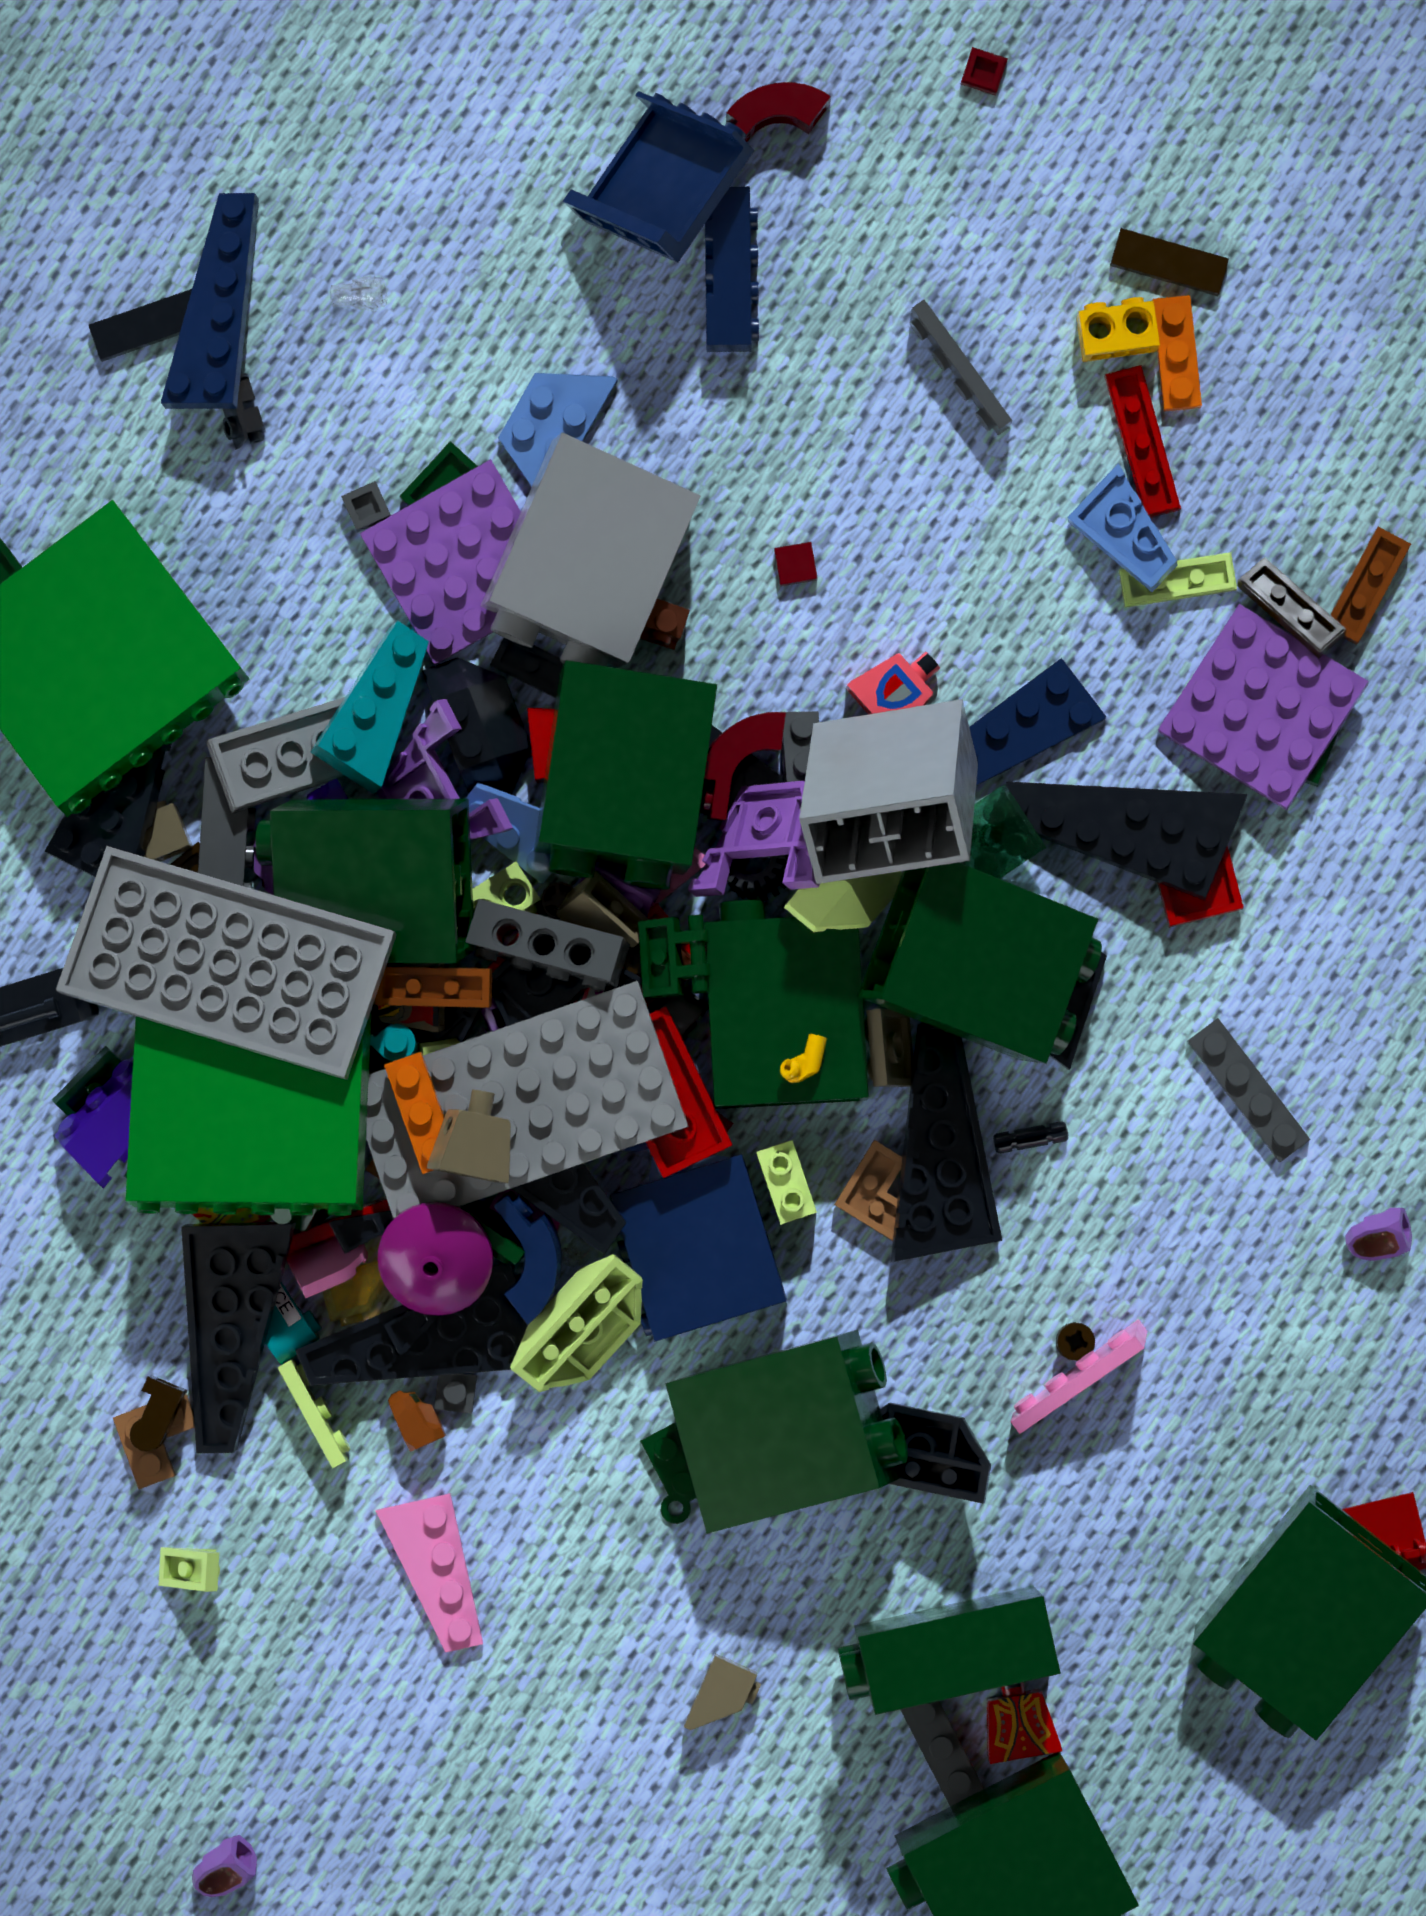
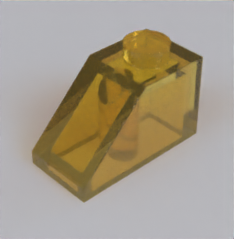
[322,1261,385,1327]

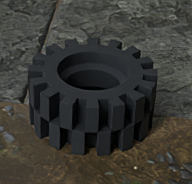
[727,855,789,901]

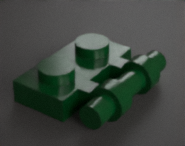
[638,915,711,999]

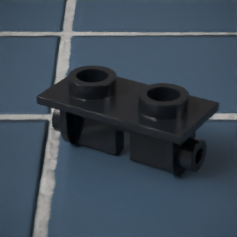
[223,368,266,450]

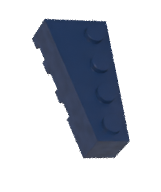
[705,187,759,352]

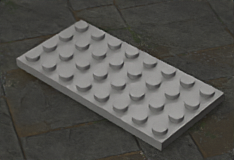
[56,846,397,1080]
[366,981,689,1218]

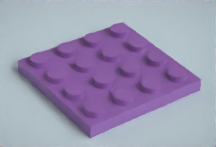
[360,459,521,665]
[1158,604,1369,810]

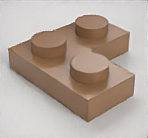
[834,1140,902,1241]
[113,1393,195,1489]

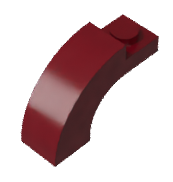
[726,82,831,142]
[702,712,786,821]

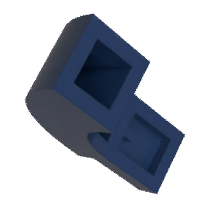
[494,1191,562,1325]

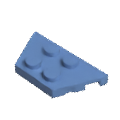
[498,373,618,487]

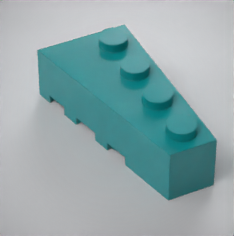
[310,620,429,794]

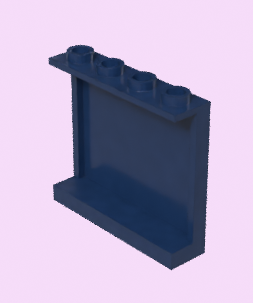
[563,91,755,263]
[610,1154,788,1342]

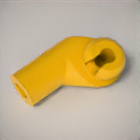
[780,1034,827,1083]

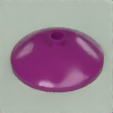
[377,1202,493,1315]

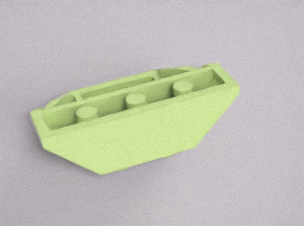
[784,871,902,932]
[510,1254,643,1392]

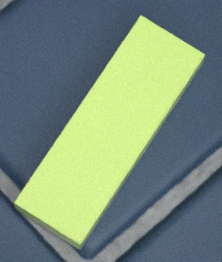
[1119,552,1237,608]

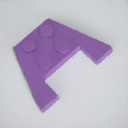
[377,699,513,840]
[688,781,820,897]

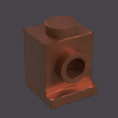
[640,599,690,650]

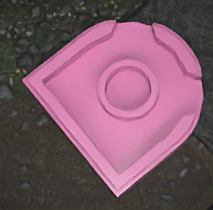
[287,1236,368,1298]

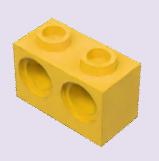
[1076,297,1160,362]

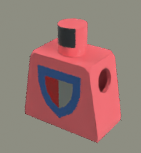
[846,652,940,714]

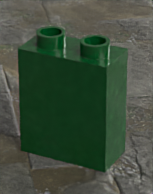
[533,660,718,890]
[256,799,474,963]
[857,862,1102,1064]
[704,900,869,1109]
[665,1329,908,1534]
[1193,1485,1426,1741]
[837,1586,1061,1715]
[886,1752,1139,1916]

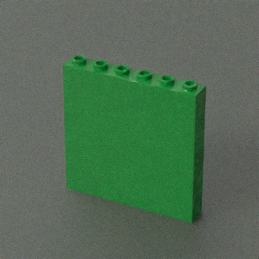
[0,499,250,817]
[125,1009,372,1216]

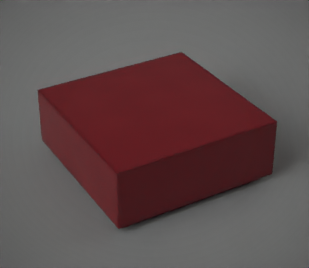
[960,47,1008,96]
[774,542,818,587]

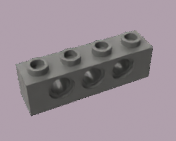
[465,899,630,991]

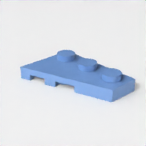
[1067,463,1178,592]
[465,783,552,884]

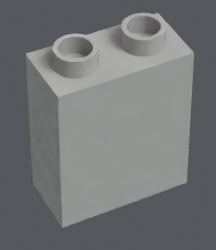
[481,432,701,667]
[799,699,978,884]

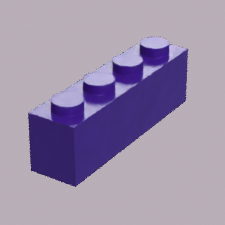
[55,1055,134,1189]

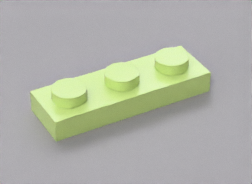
[277,1359,351,1469]

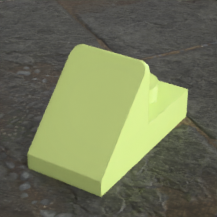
[158,1547,220,1592]

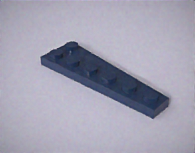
[161,193,259,409]
[969,658,1107,786]

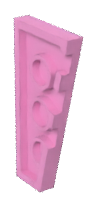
[1011,1319,1148,1434]
[375,1493,483,1653]

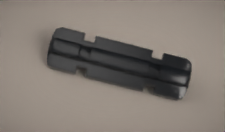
[993,1121,1068,1154]

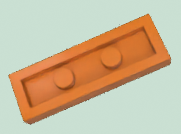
[1152,295,1202,412]
[384,1052,444,1174]

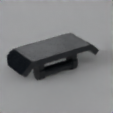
[0,968,99,1047]

